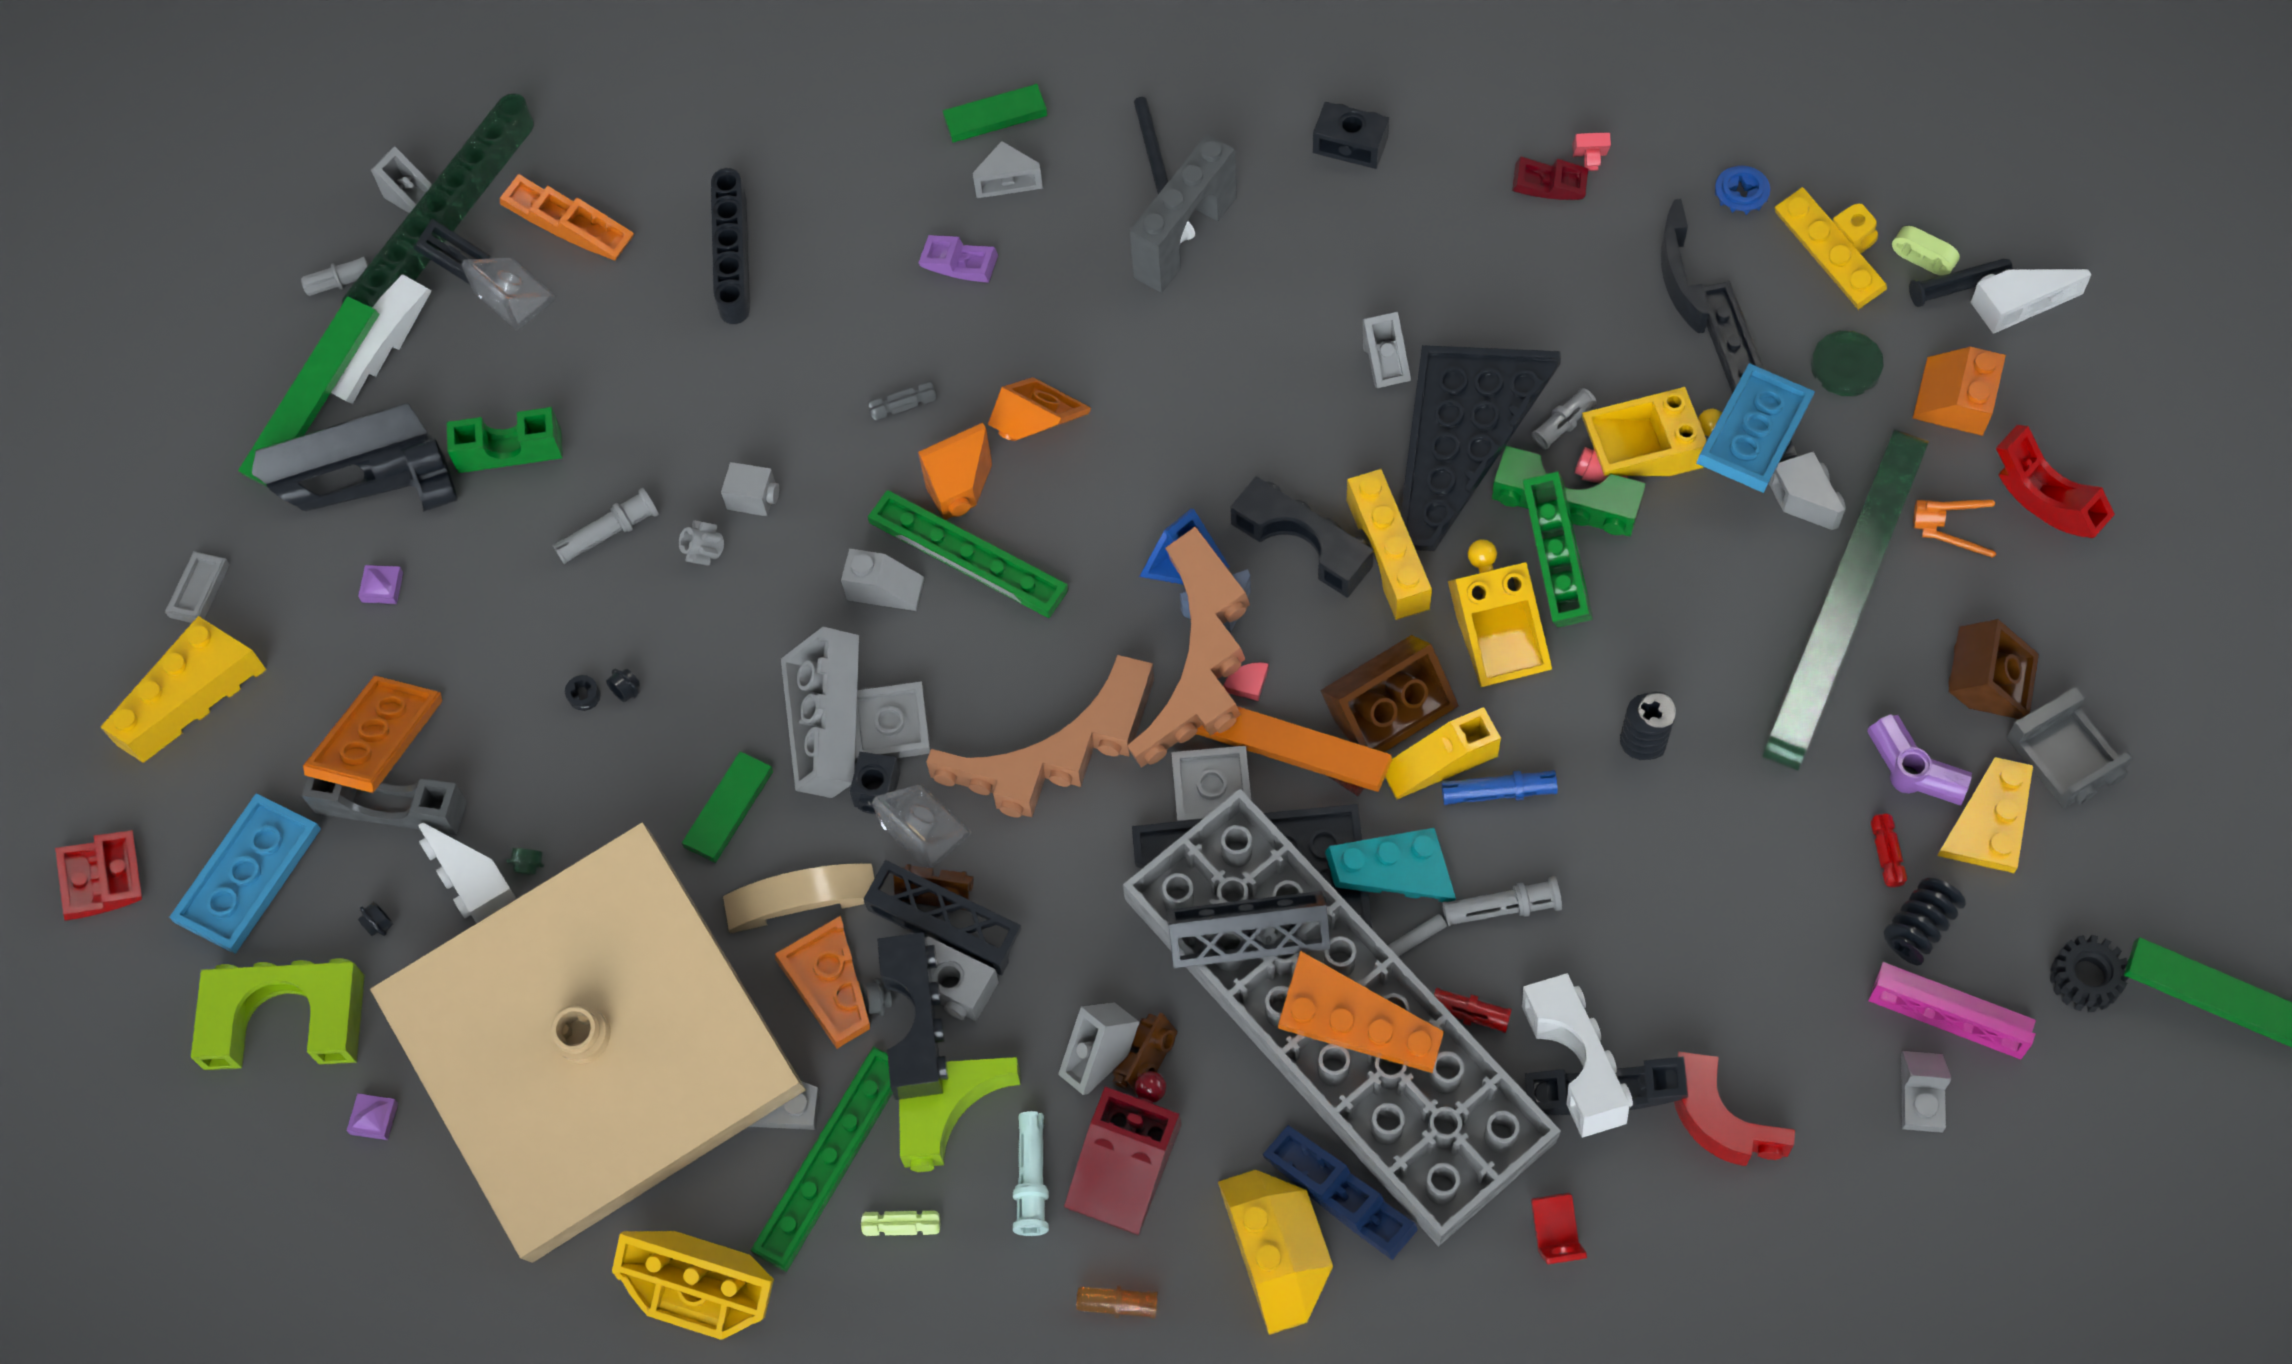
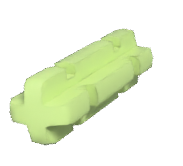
[861,1210,940,1236]

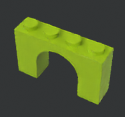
[191,958,365,1070]

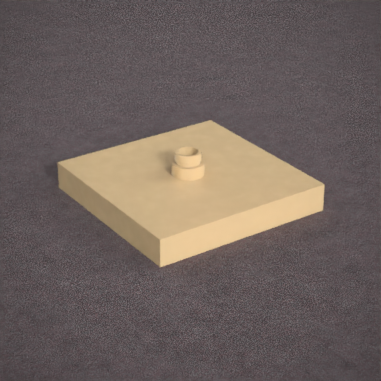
[370,822,806,1263]

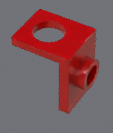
[1531,1193,1587,1264]

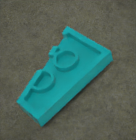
[1325,828,1456,902]

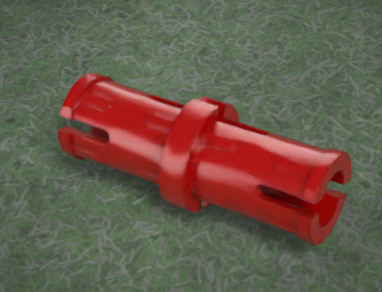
[1434,987,1512,1033]

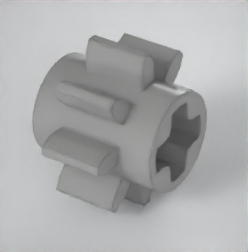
[679,520,724,566]

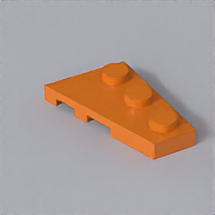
[775,916,870,1049]

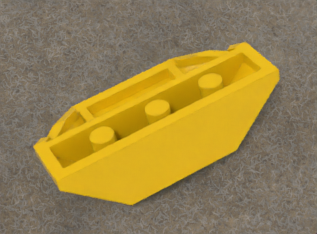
[1218,1170,1333,1335]
[612,1231,774,1340]

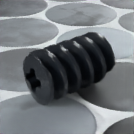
[1620,692,1676,760]
[1883,878,1966,966]

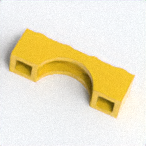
[1346,469,1432,620]

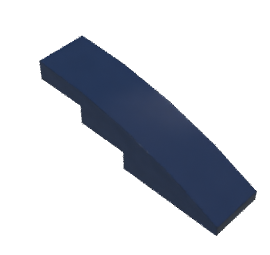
[1263,1125,1418,1260]

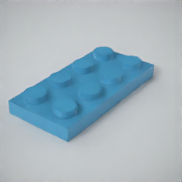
[1696,363,1815,493]
[169,793,321,954]

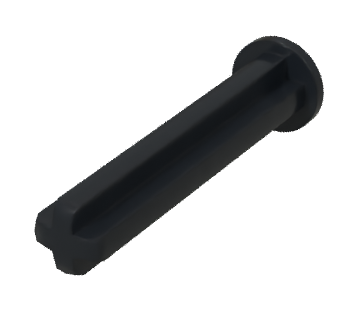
[1909,259,2013,307]

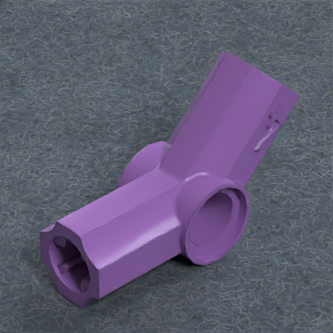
[1867,714,1972,806]

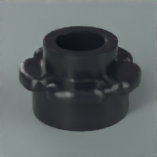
[606,669,640,702]
[358,901,393,936]

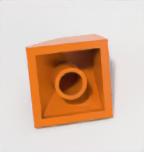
[988,377,1091,441]
[918,423,992,520]

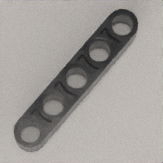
[711,168,750,324]

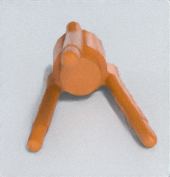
[1913,500,1996,558]

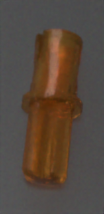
[1076,1285,1158,1319]

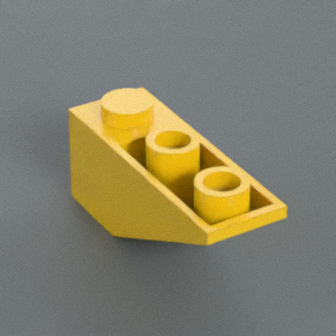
[1385,707,1501,800]

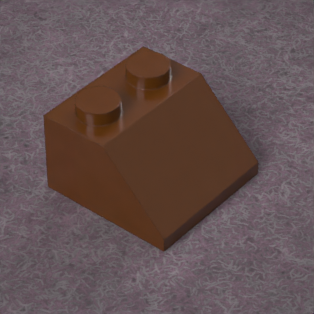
[1948,619,2039,719]

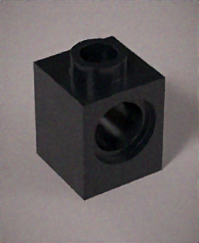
[850,752,900,814]

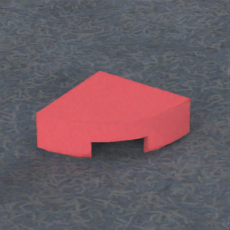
[1223,663,1269,701]

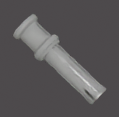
[552,488,659,564]
[1442,876,1562,927]

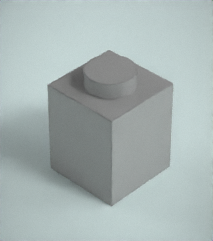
[721,462,779,516]

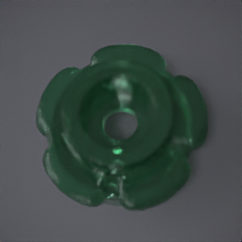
[507,848,545,875]

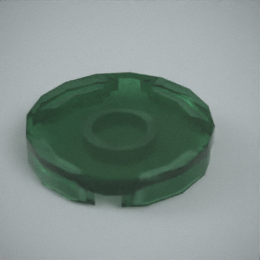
[1811,331,1884,396]

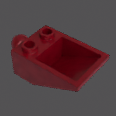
[1064,1071,1182,1236]

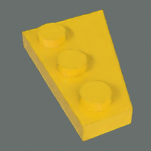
[1937,757,2033,873]

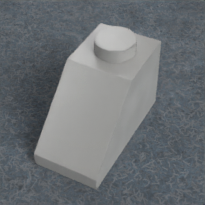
[841,548,925,611]
[1058,1002,1139,1095]

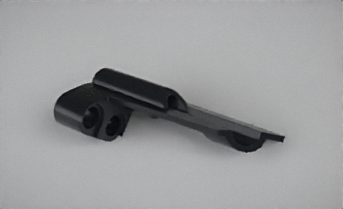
[252,403,458,511]

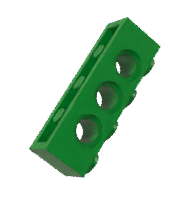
[1522,471,1594,628]

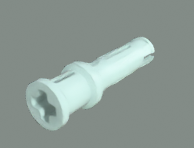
[1013,1111,1049,1236]

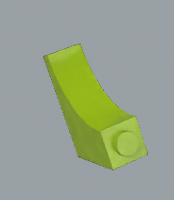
[899,1057,1021,1172]

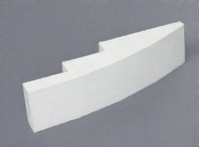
[331,274,432,404]

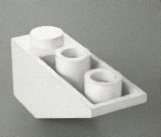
[418,823,516,923]

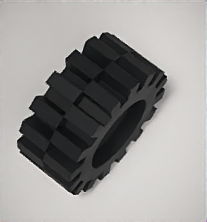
[2050,935,2129,1012]

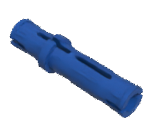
[1441,770,1558,805]

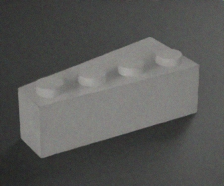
[781,627,859,798]

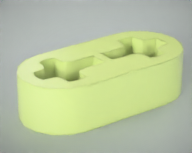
[1892,226,1960,276]

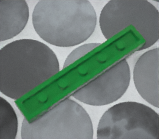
[867,490,1068,618]

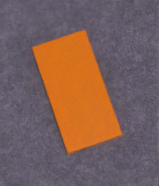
[303,676,442,793]

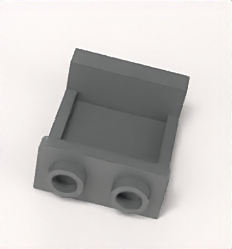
[2007,687,2133,809]

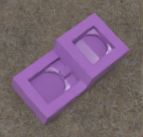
[919,235,998,283]

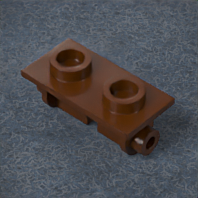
[893,864,974,910]
[1112,1013,1178,1093]

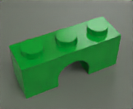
[446,407,563,473]

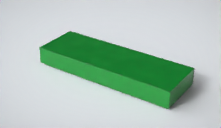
[942,84,1047,143]
[682,751,773,863]

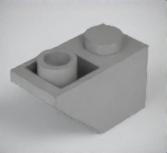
[1769,451,1846,530]

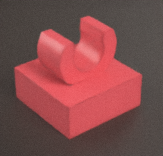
[1572,133,1611,171]

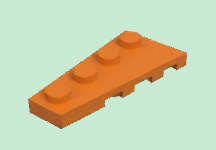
[1278,951,1444,1073]

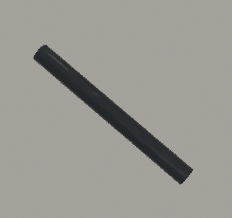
[1134,97,1168,194]

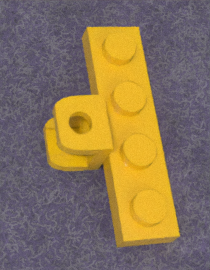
[1775,187,1887,310]

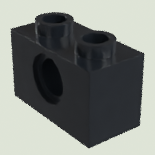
[1313,102,1389,169]

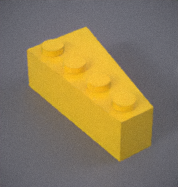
[101,616,267,763]

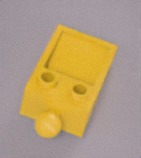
[1582,387,1722,476]
[1448,539,1552,687]

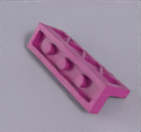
[1868,962,2036,1060]

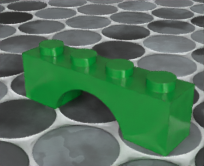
[1492,446,1646,537]

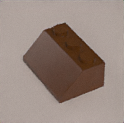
[1320,635,1459,752]

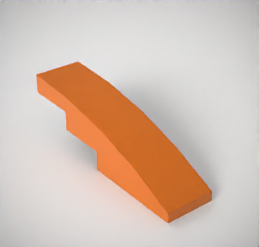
[500,174,634,261]

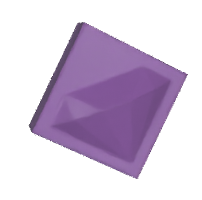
[358,565,403,604]
[346,1093,398,1140]

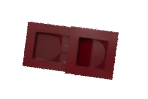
[1512,156,1588,200]

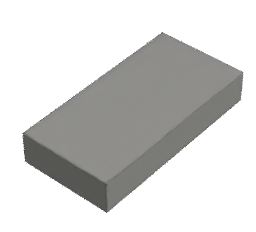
[165,551,230,623]

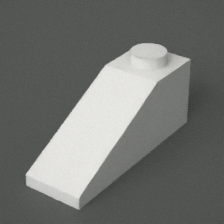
[1971,269,2092,334]

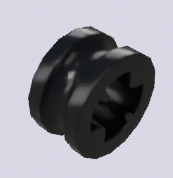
[565,675,601,711]

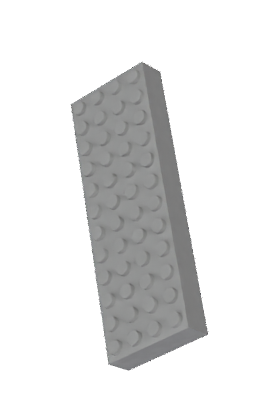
[1123,789,1561,1247]

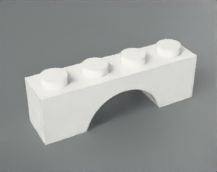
[1522,973,1633,1138]

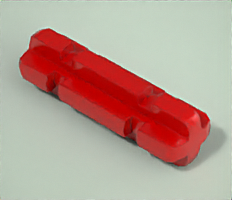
[1871,813,1907,888]

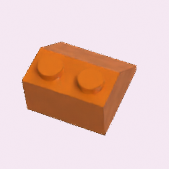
[1912,346,2006,436]

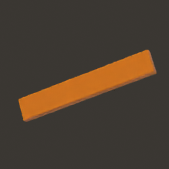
[1196,706,1392,792]

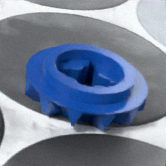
[1715,166,1770,215]

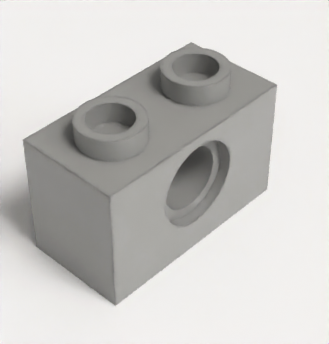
[926,936,999,1022]

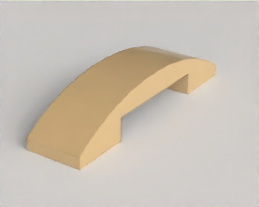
[723,863,875,933]

